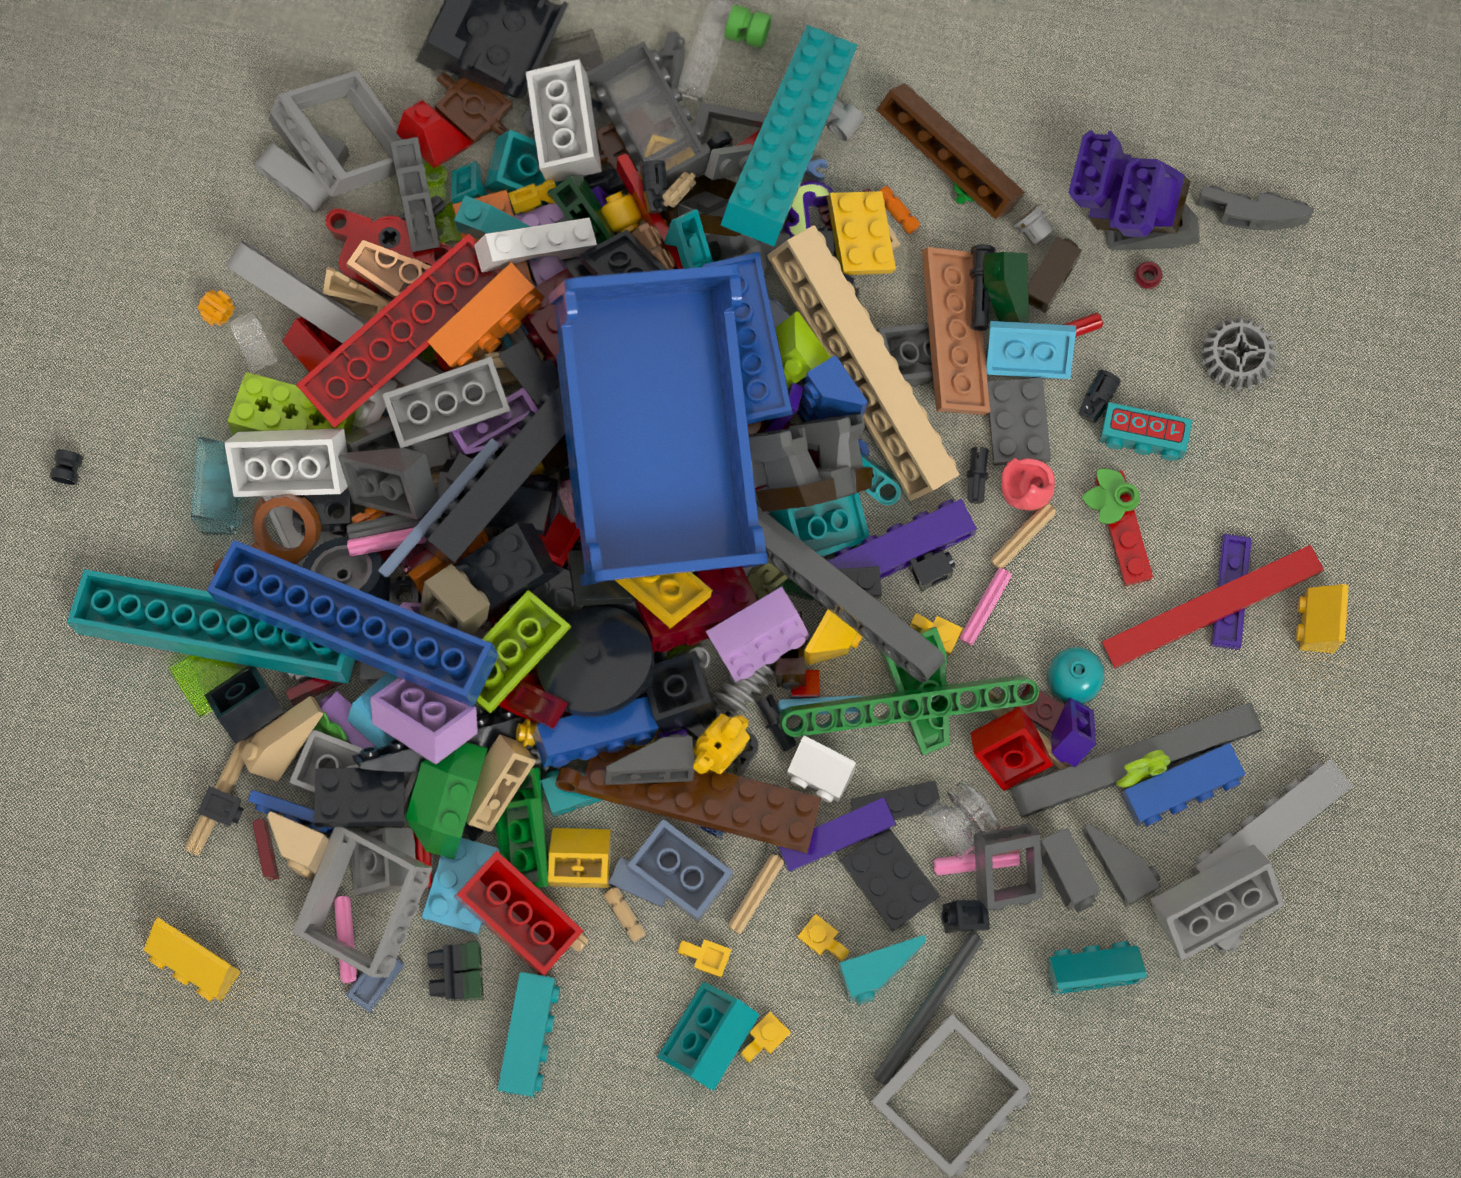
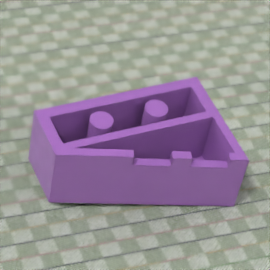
[448,388,538,458]

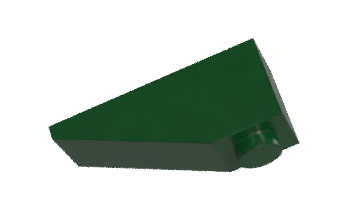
[549,175,615,246]
[983,252,1029,323]

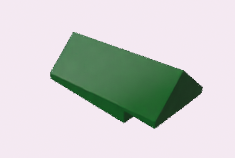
[495,768,550,888]

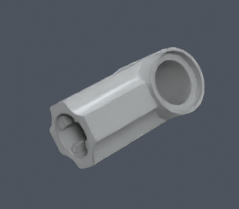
[827,99,865,141]

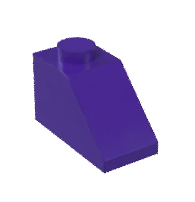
[1051,698,1096,767]

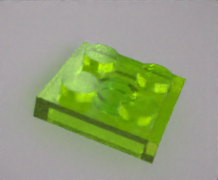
[169,655,239,718]

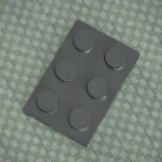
[988,378,1051,466]

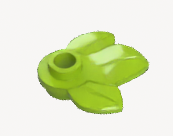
[1116,750,1171,788]

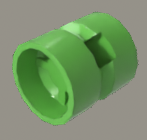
[725,4,772,49]

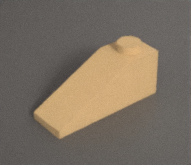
[241,696,324,782]
[466,735,536,832]

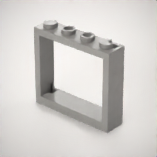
[270,70,403,197]
[292,827,433,978]
[870,1014,1032,1178]

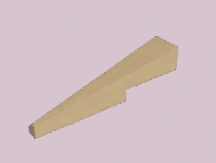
[323,267,390,321]

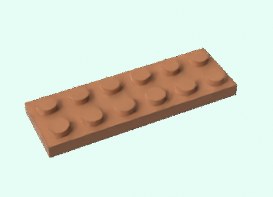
[922,247,990,415]

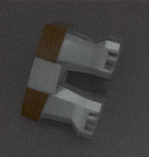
[661,174,790,270]
[748,413,873,512]

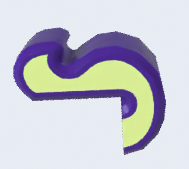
[784,181,834,238]

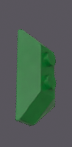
[405,742,488,860]

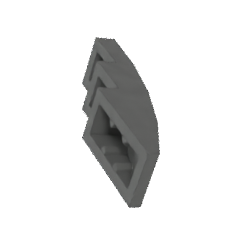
[390,137,440,252]

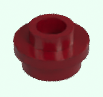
[1134,262,1163,289]

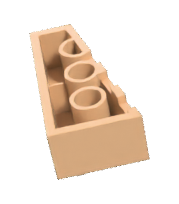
[347,240,431,298]

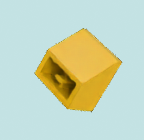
[548,828,611,888]

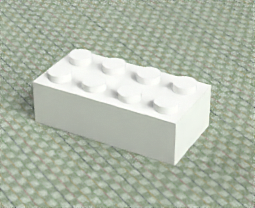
[526,59,602,182]
[224,428,348,497]

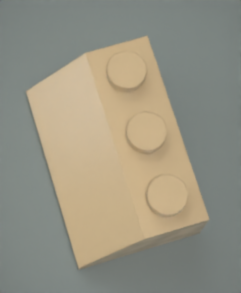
[267,811,329,881]

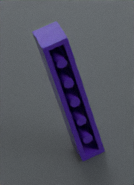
[819,499,977,607]

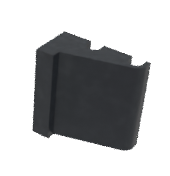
[415,0,568,99]

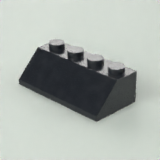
[432,458,558,536]

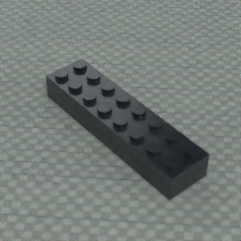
[423,378,565,566]

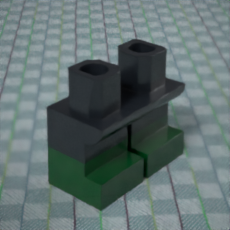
[428,941,484,1001]

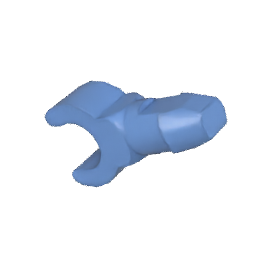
[806,159,828,181]

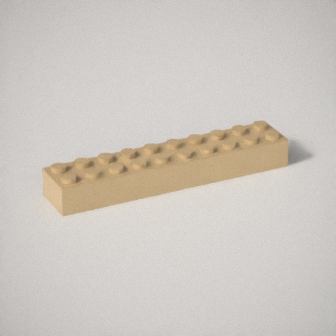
[767,225,960,501]

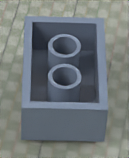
[627,819,734,923]

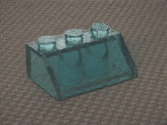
[191,437,243,535]

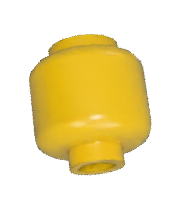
[601,191,642,234]

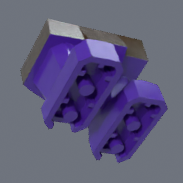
[1068,130,1190,237]

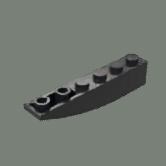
[352,708,533,772]

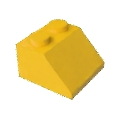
[1295,584,1349,654]

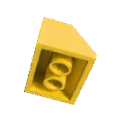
[143,917,241,1002]

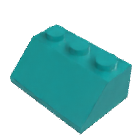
[1047,941,1147,995]
[657,981,760,1091]

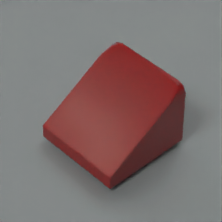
[791,670,820,699]

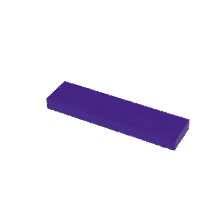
[1211,534,1252,650]
[779,797,897,872]

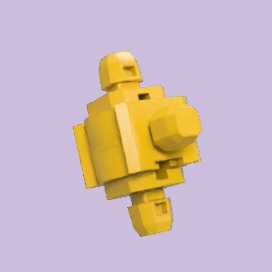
[693,714,750,774]

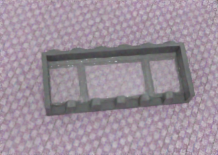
[586,41,711,189]

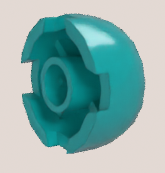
[1047,647,1105,704]

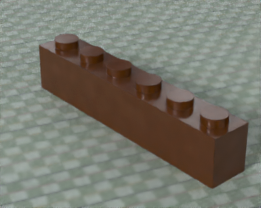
[876,83,1025,220]

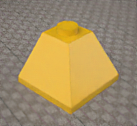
[804,609,863,665]

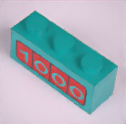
[1099,402,1193,461]

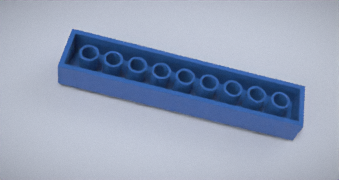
[207,540,499,707]

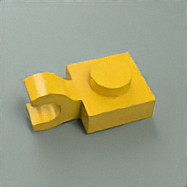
[508,179,556,214]
[910,613,963,656]
[797,914,849,962]
[677,939,732,978]
[741,1012,791,1063]

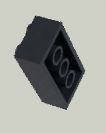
[453,523,559,624]

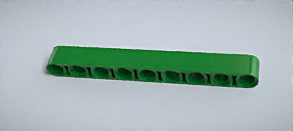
[779,675,1039,737]

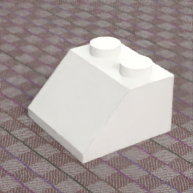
[787,736,856,803]

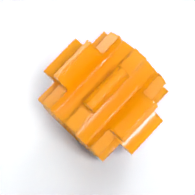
[197,289,235,326]

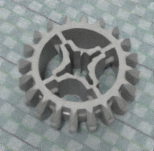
[1200,315,1278,392]

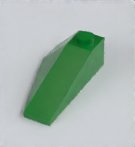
[879,627,950,755]

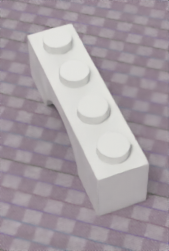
[474,218,597,272]

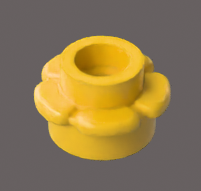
[516,719,537,747]

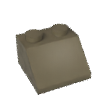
[420,564,490,636]

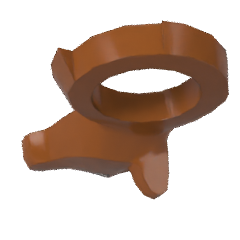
[213,494,321,576]

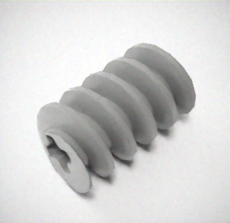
[714,664,776,715]

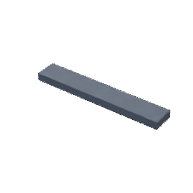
[378,438,499,578]

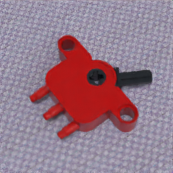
[325,195,452,299]

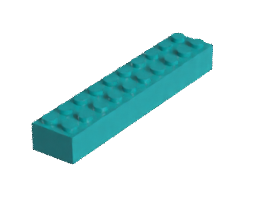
[721,25,858,246]
[67,569,355,684]

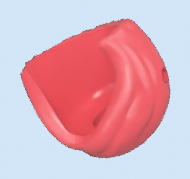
[1001,458,1055,511]

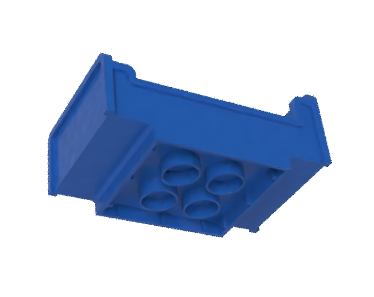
[548,265,768,586]

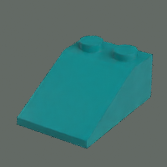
[484,130,563,206]
[769,493,870,556]
[839,935,927,1005]

